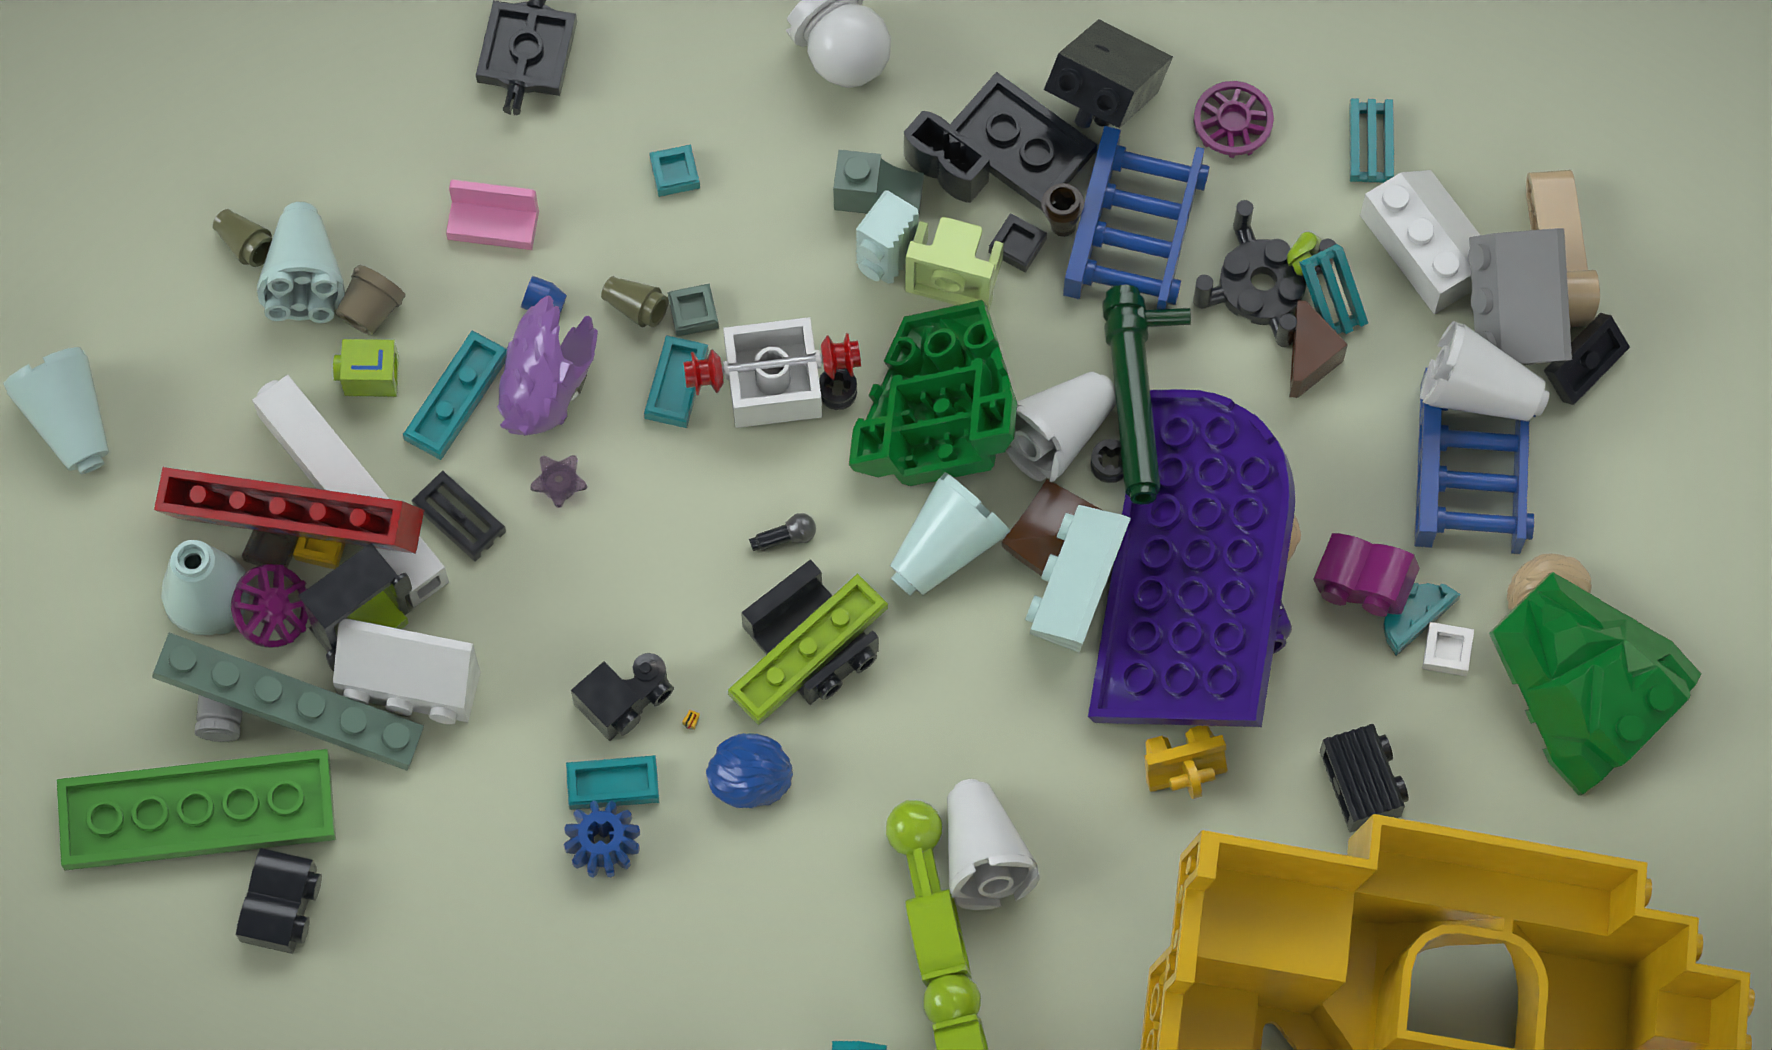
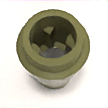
[213,209,272,267]
[601,276,669,327]

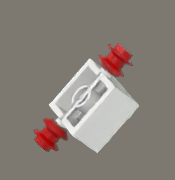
[683,317,861,428]

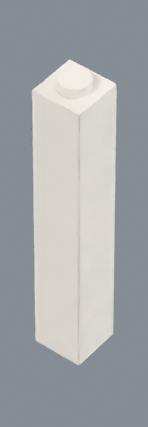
[252,374,449,608]

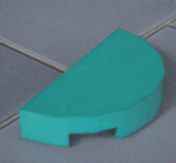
[1383,583,1461,656]

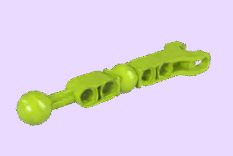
[886,800,988,1050]

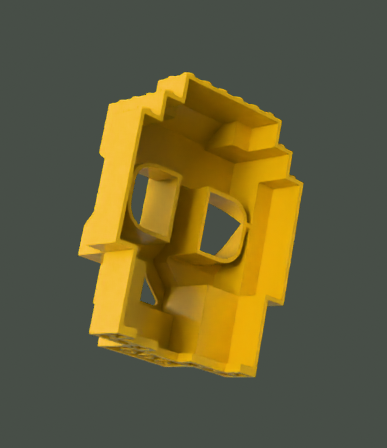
[1140,814,1755,1050]

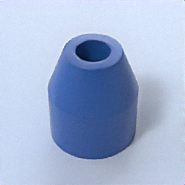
[521,276,567,313]

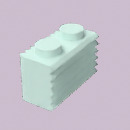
[856,190,919,284]

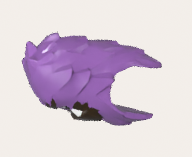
[497,296,598,436]

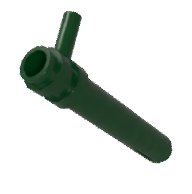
[1102,285,1191,505]

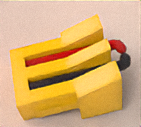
[682,710,700,730]

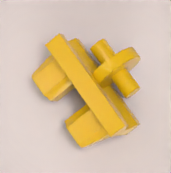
[1144,726,1228,799]

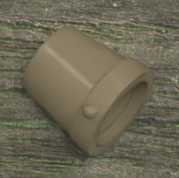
[336,265,405,336]

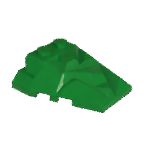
[849,300,1017,486]
[1489,572,1701,796]

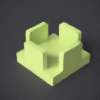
[905,217,1004,310]

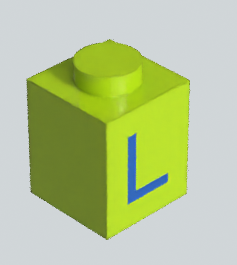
[333,339,399,397]

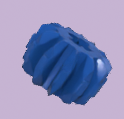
[564,800,640,878]

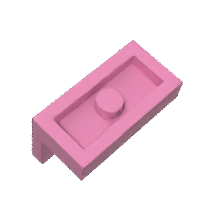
[446,180,539,250]

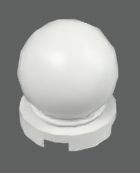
[786,0,891,88]

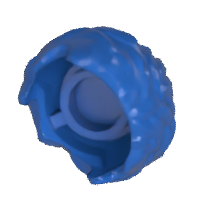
[706,733,793,808]

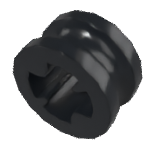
[819,369,857,410]
[1090,439,1124,483]

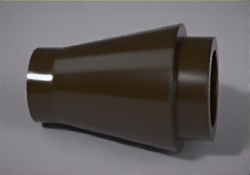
[1041,183,1084,237]

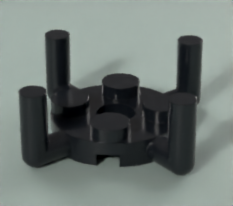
[1193,200,1336,347]

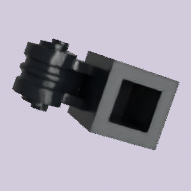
[571,653,674,741]

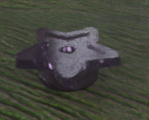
[530,455,587,508]

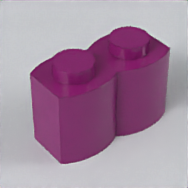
[1313,533,1420,617]

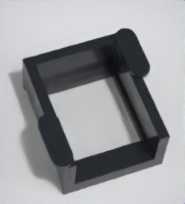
[298,543,412,671]

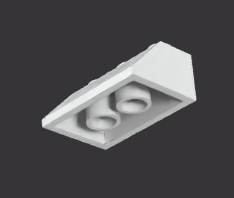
[1360,170,1480,314]
[333,618,481,724]

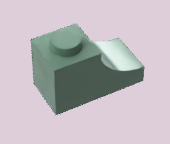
[833,149,924,214]

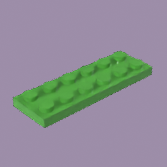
[57,749,336,871]

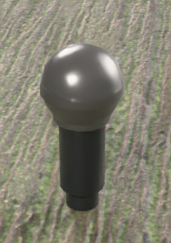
[749,513,816,551]

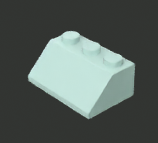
[1025,505,1131,653]

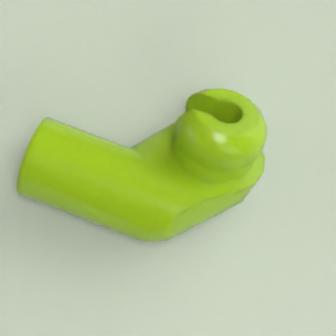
[1287,232,1322,276]

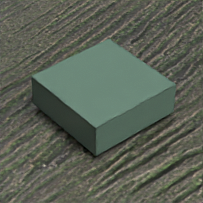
[667,283,719,337]

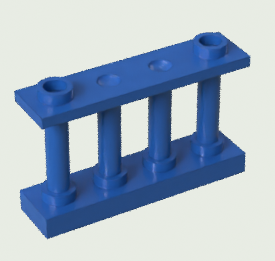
[1063,126,1210,309]
[1414,367,1536,554]

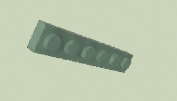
[152,632,424,771]

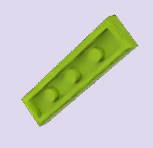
[728,573,888,725]

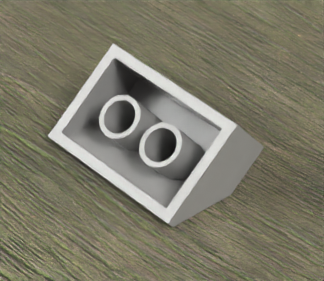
[1468,228,1572,366]

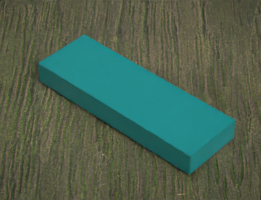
[403,330,507,460]

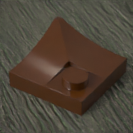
[1002,479,1102,576]

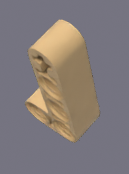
[1526,170,1600,328]

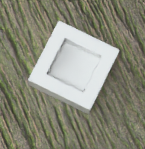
[1422,622,1474,677]

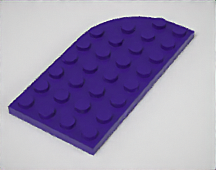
[1088,389,1295,727]

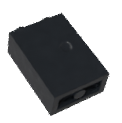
[1044,19,1173,129]

